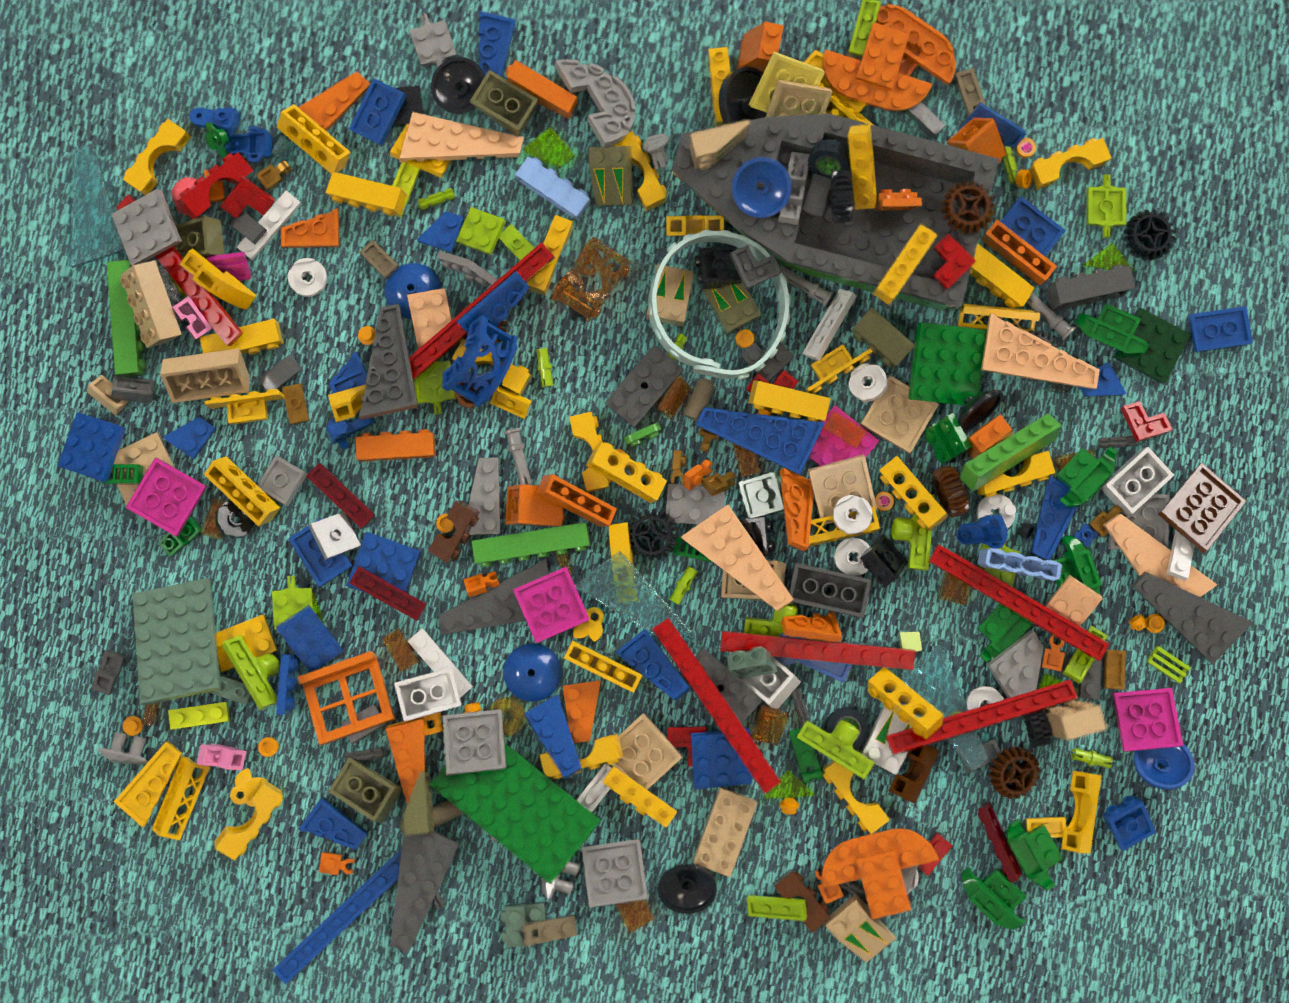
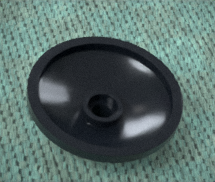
[431,57,485,114]
[958,390,1004,433]
[658,864,717,914]

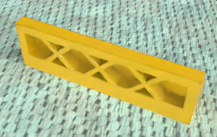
[958,303,1040,332]
[809,506,880,547]
[152,756,210,840]

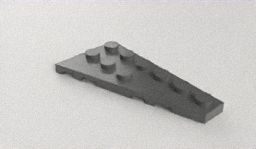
[359,304,418,420]
[438,559,549,635]
[1131,571,1253,664]
[391,832,459,954]

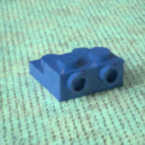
[1102,795,1156,851]

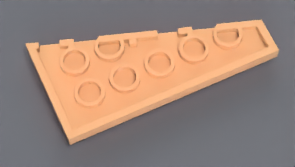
[400,112,523,162]
[981,313,1099,390]
[681,505,794,611]
[1103,513,1217,597]

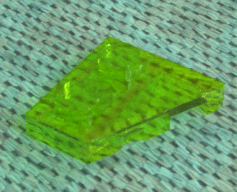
[523,127,575,169]

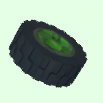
[808,139,851,179]
[825,707,869,749]

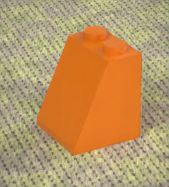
[736,21,784,73]
[946,118,1006,164]
[966,414,1013,459]
[505,484,565,527]

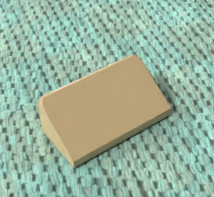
[87,375,129,416]

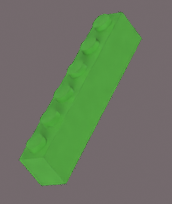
[107,260,146,377]
[960,414,1062,491]
[472,522,591,567]

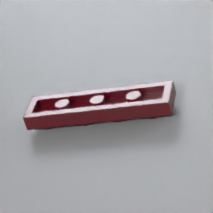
[306,462,376,529]
[349,566,427,621]
[977,801,1022,883]

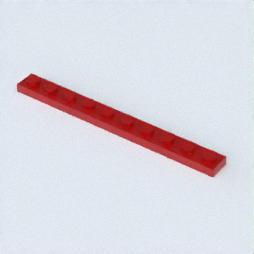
[116,194,243,346]
[409,242,555,381]
[928,544,1109,661]
[652,618,781,794]
[720,631,916,670]
[886,680,1078,756]

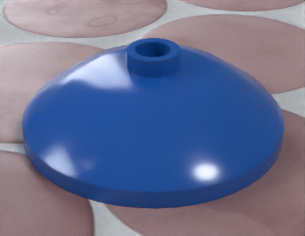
[732,157,792,218]
[385,263,441,319]
[503,643,561,702]
[1133,744,1195,790]

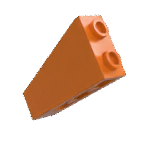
[506,60,578,119]

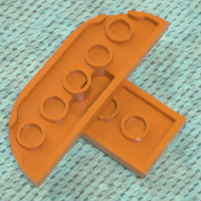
[856,4,956,85]
[822,23,932,112]
[822,828,939,919]

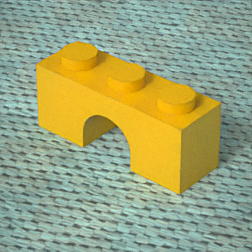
[666,215,724,236]

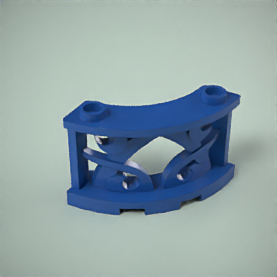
[442,315,517,407]

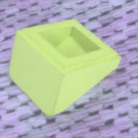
[900,632,922,651]

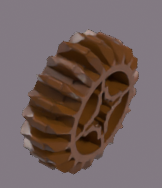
[941,181,995,235]
[933,466,969,517]
[988,746,1041,799]

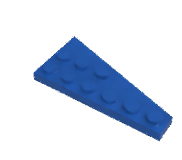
[696,407,825,475]

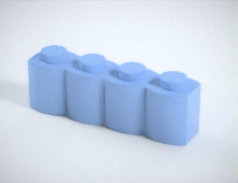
[515,157,590,220]
[977,549,1062,580]

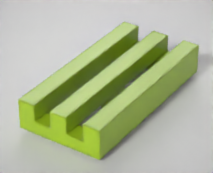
[1146,646,1191,684]

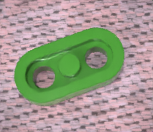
[624,423,661,447]

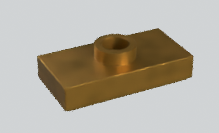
[282,383,310,425]
[1103,650,1126,690]

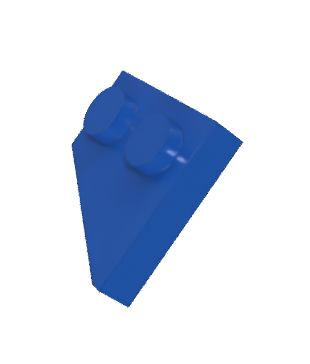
[417,211,464,253]
[329,352,367,393]
[1079,362,1126,397]
[163,417,217,459]

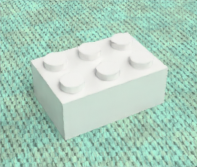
[1100,447,1174,515]

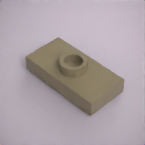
[359,240,399,280]

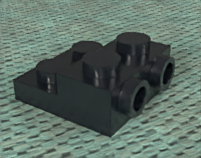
[695,246,741,289]
[739,517,775,557]
[860,534,908,587]

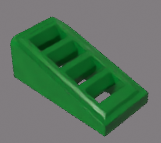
[103,464,144,485]
[673,536,711,563]

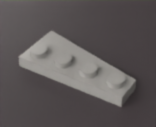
[469,457,501,535]

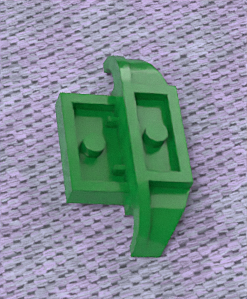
[1075,303,1150,354]
[1056,446,1118,508]
[1053,535,1101,595]
[977,604,1032,662]
[1006,819,1063,891]
[962,866,1026,929]

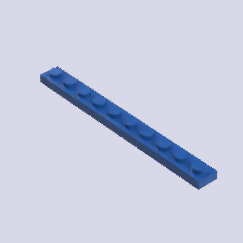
[272,849,402,984]

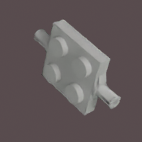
[409,13,457,68]

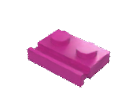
[206,252,252,281]

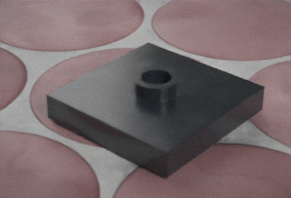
[392,85,424,127]

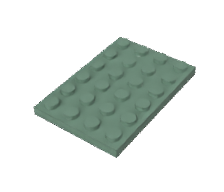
[132,578,221,706]

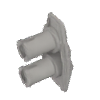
[643,133,670,169]
[98,732,148,765]
[541,861,579,900]

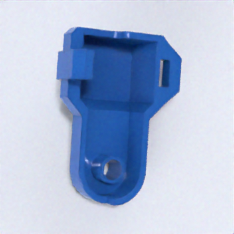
[190,107,241,138]
[225,126,273,162]
[326,417,377,450]
[956,514,1008,549]

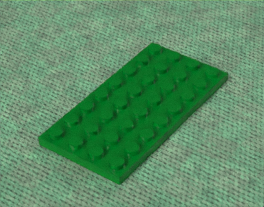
[429,743,601,885]

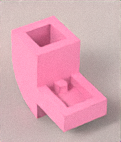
[197,744,246,770]

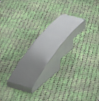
[779,152,810,225]

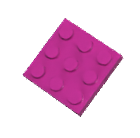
[808,405,879,466]
[125,457,207,537]
[513,566,590,643]
[1112,688,1183,752]

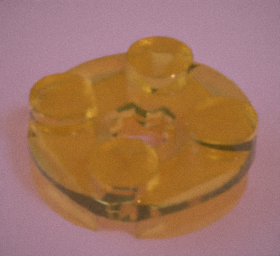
[488,697,526,736]

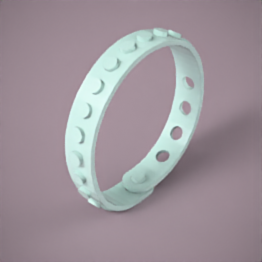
[648,230,791,380]

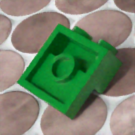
[924,413,972,465]

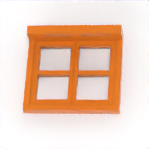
[298,651,395,746]

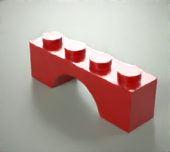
[177,152,254,220]

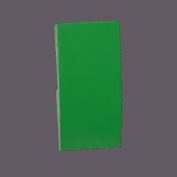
[158,516,203,557]

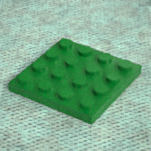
[908,322,987,405]

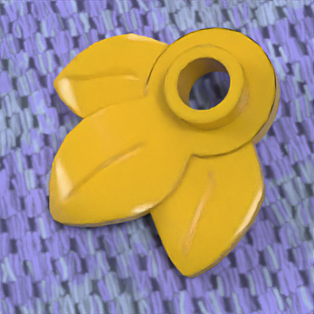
[573,607,604,642]
[230,768,267,807]

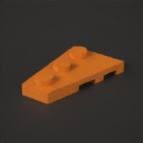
[281,208,339,248]
[781,612,842,642]
[563,680,601,743]

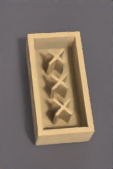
[120,261,181,348]
[160,348,250,403]
[1043,700,1107,740]
[692,787,758,877]

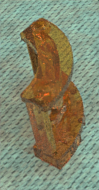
[550,237,631,322]

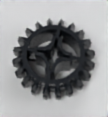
[831,169,853,224]
[1123,210,1176,261]
[628,508,679,561]

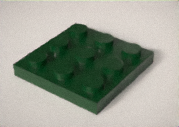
[1113,307,1191,384]

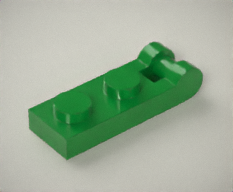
[788,727,823,784]

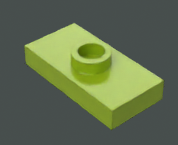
[499,224,534,261]

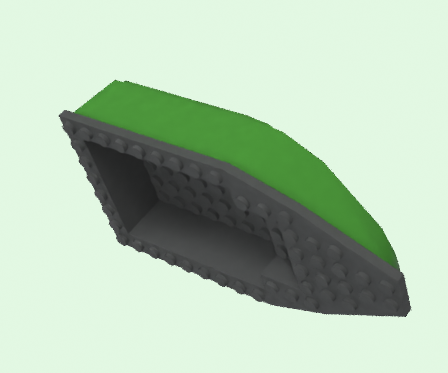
[672,114,999,311]

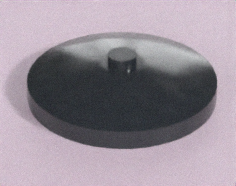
[719,67,767,125]

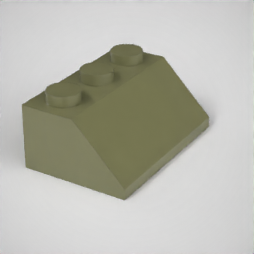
[851,307,915,369]

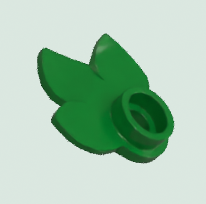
[205,122,229,159]

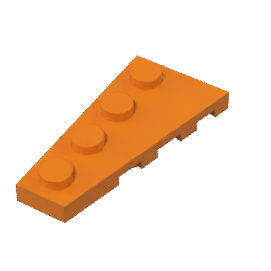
[298,71,370,132]
[780,468,814,551]
[386,717,426,803]

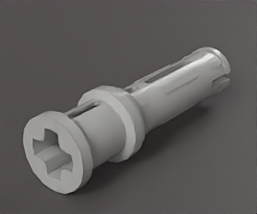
[781,266,833,307]
[1026,292,1075,341]
[504,428,532,485]

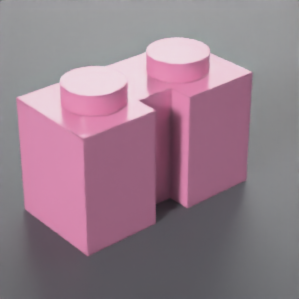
[172,296,212,340]

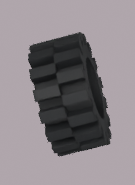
[1024,710,1052,747]

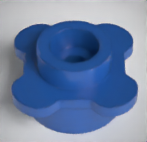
[1074,524,1098,547]

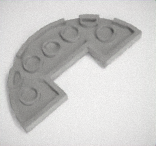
[554,59,636,148]

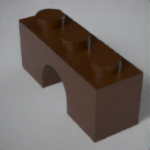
[428,500,480,563]
[888,745,940,804]
[773,869,830,933]

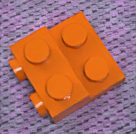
[875,189,922,211]

